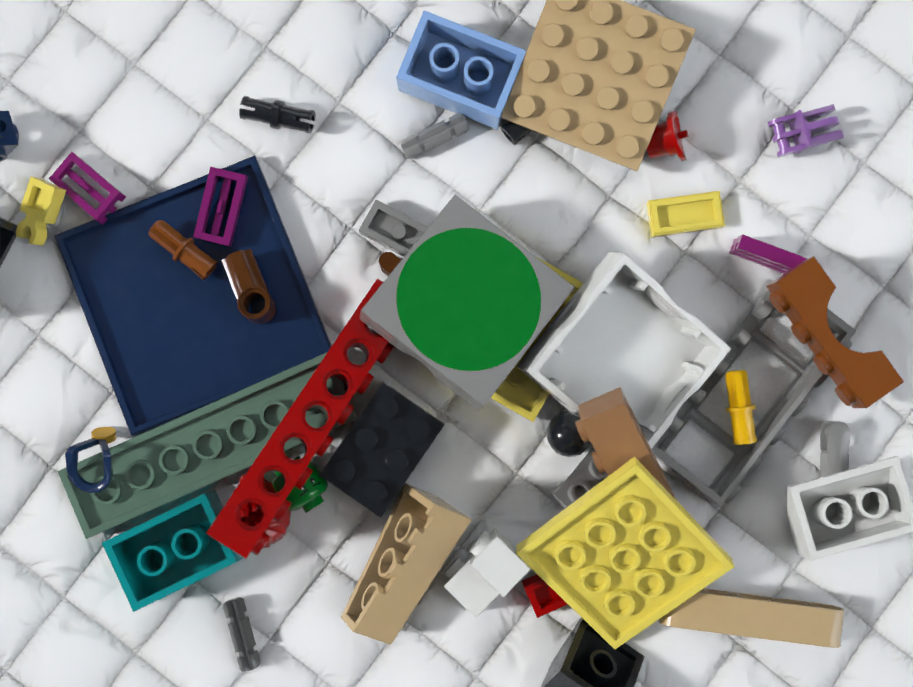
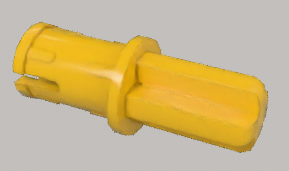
[725,370,757,445]

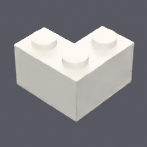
[443,528,531,618]

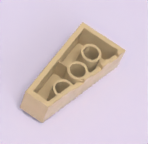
[341,483,472,645]

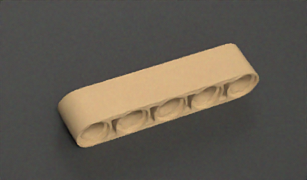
[659,588,844,648]

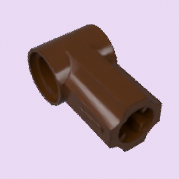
[221,249,277,325]

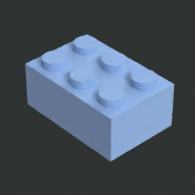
[396,10,527,130]

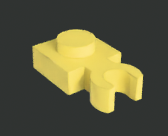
[16,176,66,246]

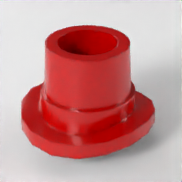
[647,110,689,162]

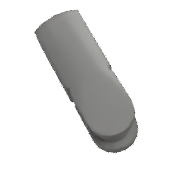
[819,421,850,477]

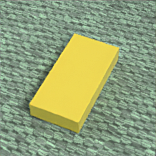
[646,191,725,238]

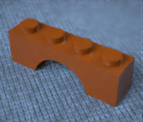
[766,256,904,408]

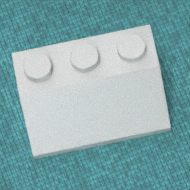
[787,456,913,561]

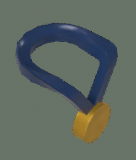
[65,427,116,493]

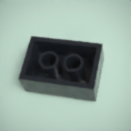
[319,382,445,518]

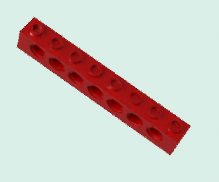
[206,278,394,559]

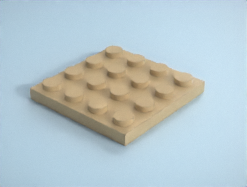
[501,0,696,171]

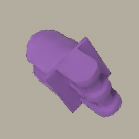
[768,104,844,157]

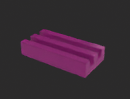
[49,152,126,224]
[193,166,248,247]
[729,234,808,274]

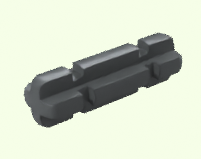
[223,597,261,672]

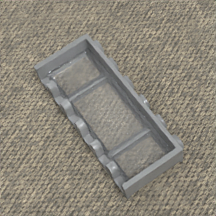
[652,290,856,506]

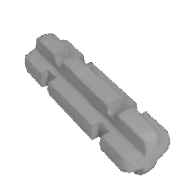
[401,113,469,159]

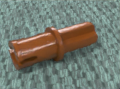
[148,220,218,281]

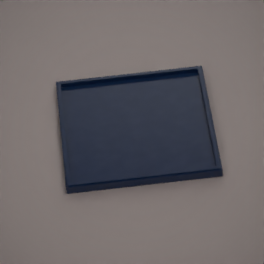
[54,155,332,436]

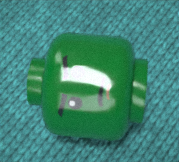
[273,456,328,513]

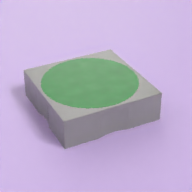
[360,194,575,411]

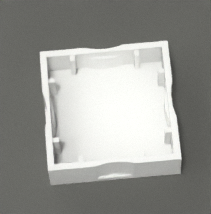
[516,252,731,449]

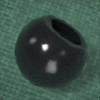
[546,411,591,457]

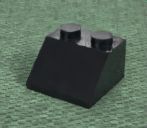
[541,617,645,687]

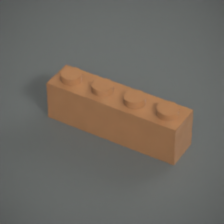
[575,387,677,500]

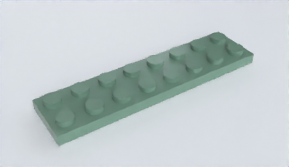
[58,352,358,539]

